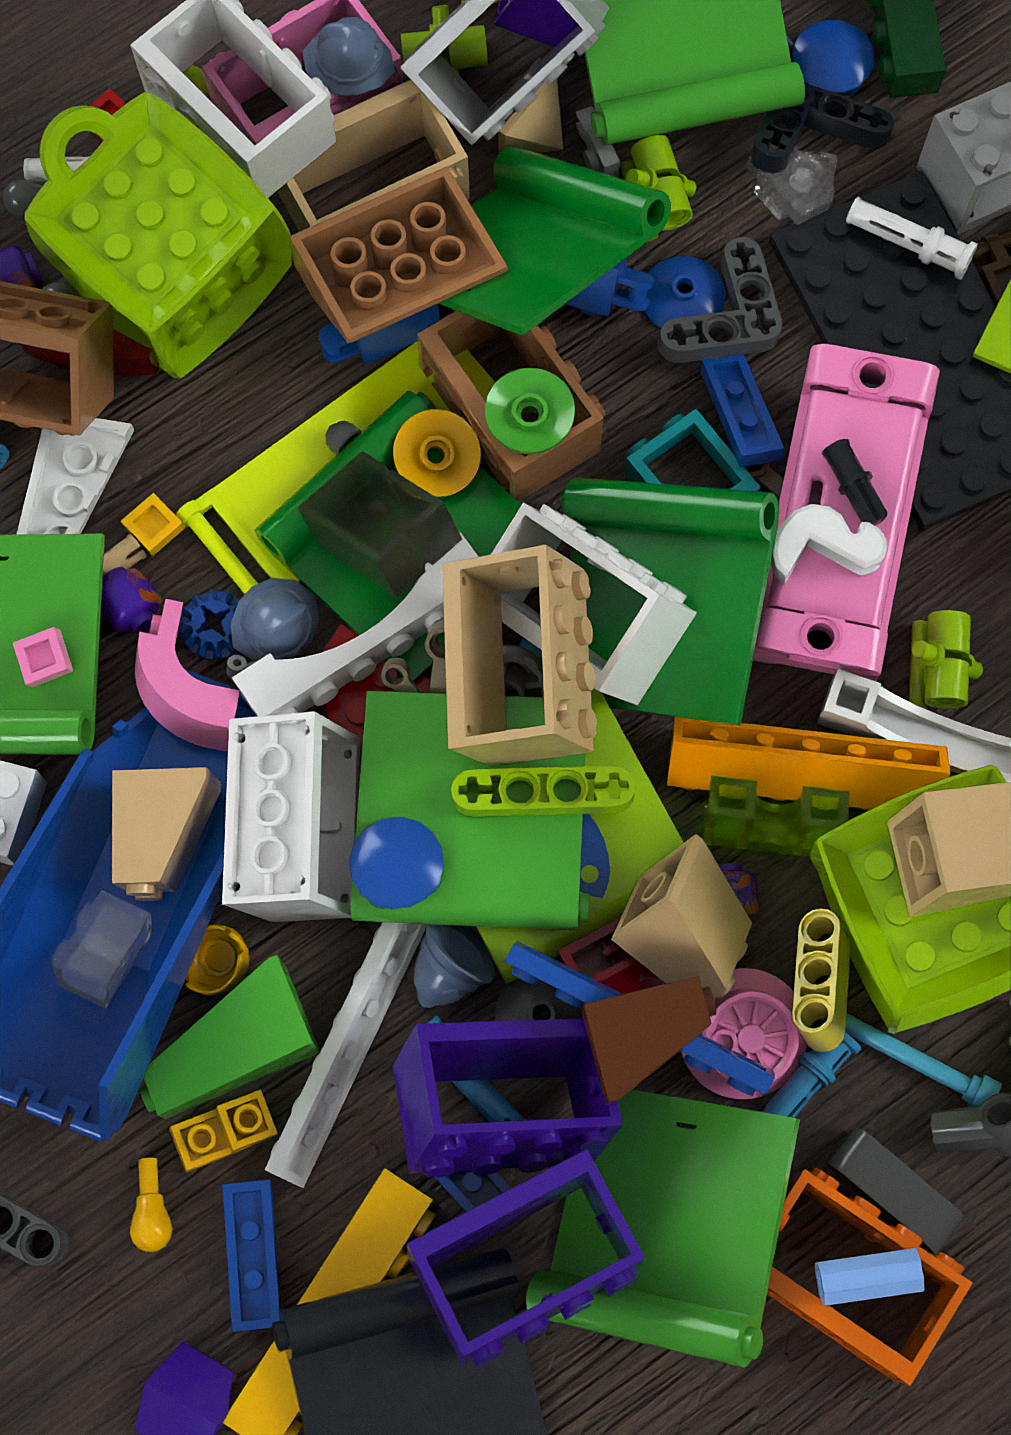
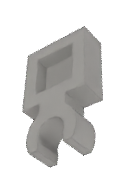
[576,106,620,178]

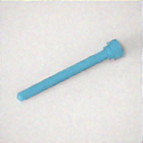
[793,990,1002,1107]

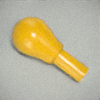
[130,1157,173,1252]

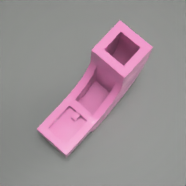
[135,599,240,752]

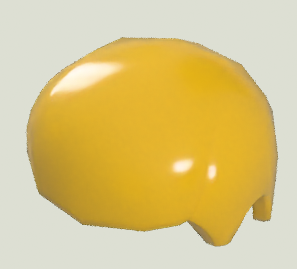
[185,924,250,996]

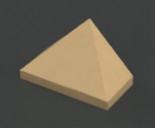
[498,78,563,153]

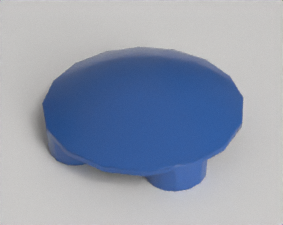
[792,20,874,96]
[349,817,444,909]

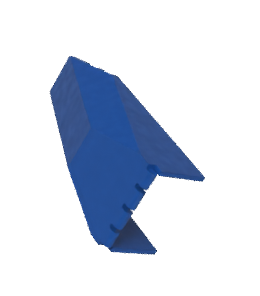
[0,670,256,1142]

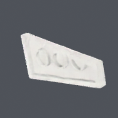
[17,418,134,534]

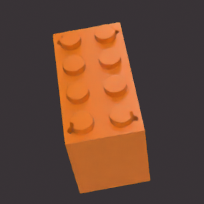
[767,1168,973,1386]

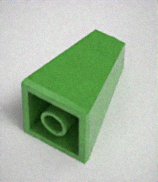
[139,955,321,1119]

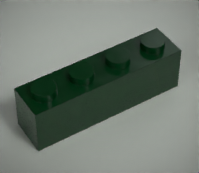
[867,0,946,98]

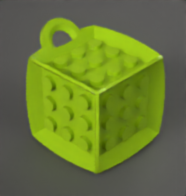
[25,92,293,379]
[810,765,1011,1035]

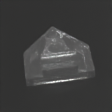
[745,145,838,225]

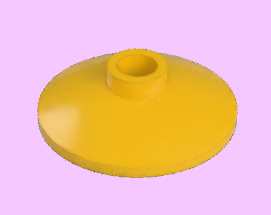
[393,409,481,497]

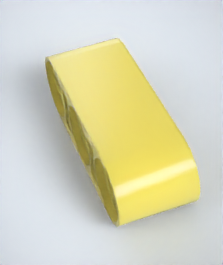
[792,908,851,1052]

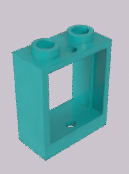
[624,409,761,492]

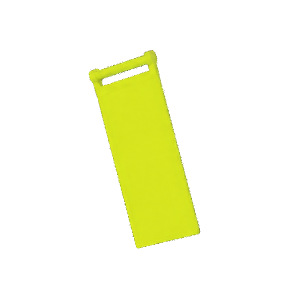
[176,341,496,594]

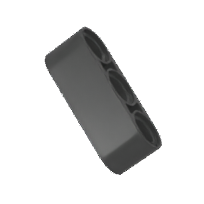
[826,1127,965,1255]
[0,1192,70,1266]

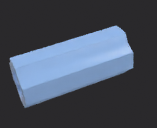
[815,1248,924,1306]

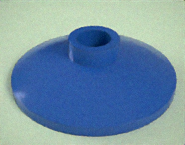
[644,256,726,335]

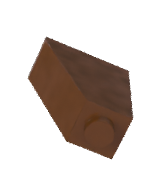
[581,976,716,1106]

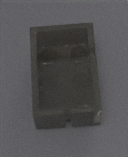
[297,451,462,598]

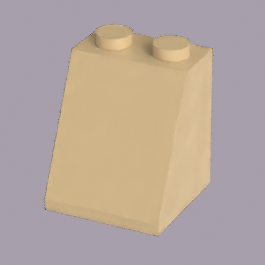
[112,767,221,901]
[887,782,1011,917]
[611,834,752,999]

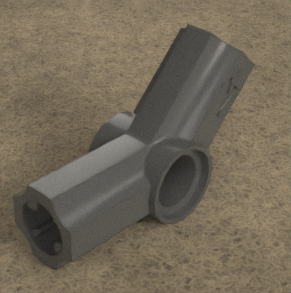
[930,1092,1011,1156]

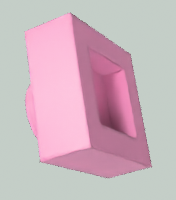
[13,627,74,688]

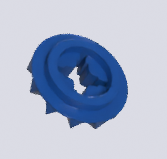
[179,589,239,659]

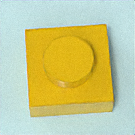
[121,493,185,557]

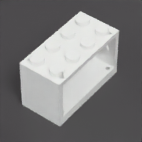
[130,0,336,198]
[491,503,697,705]
[222,711,360,922]

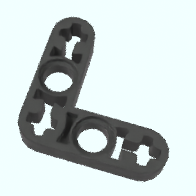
[658,237,782,363]

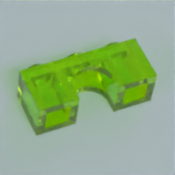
[703,776,849,857]

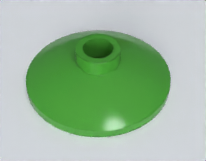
[485,368,575,454]

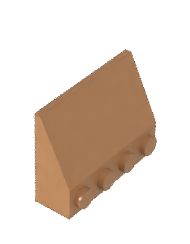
[289,166,508,344]

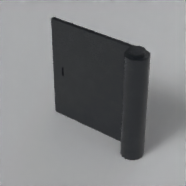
[272,1247,547,1435]

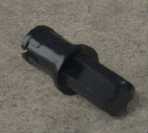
[822,438,887,526]

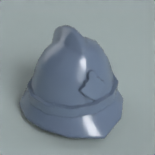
[302,17,395,96]
[230,578,319,661]
[414,924,495,1008]

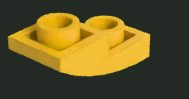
[169,1089,278,1173]

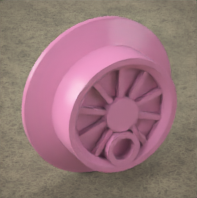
[681,968,807,1099]

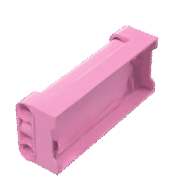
[753,344,940,681]

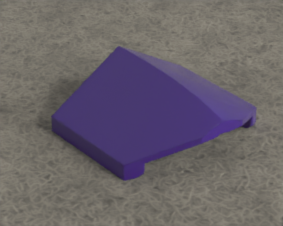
[134,1341,236,1435]

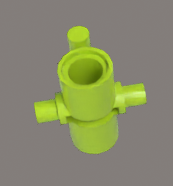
[401,5,488,75]
[620,135,697,242]
[909,610,983,709]

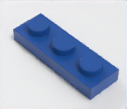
[700,355,784,467]
[222,1179,281,1332]

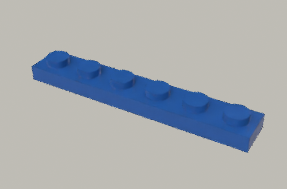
[505,941,775,1096]

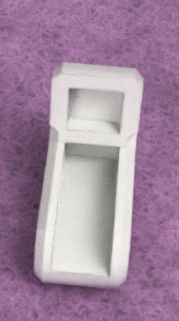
[771,504,887,585]

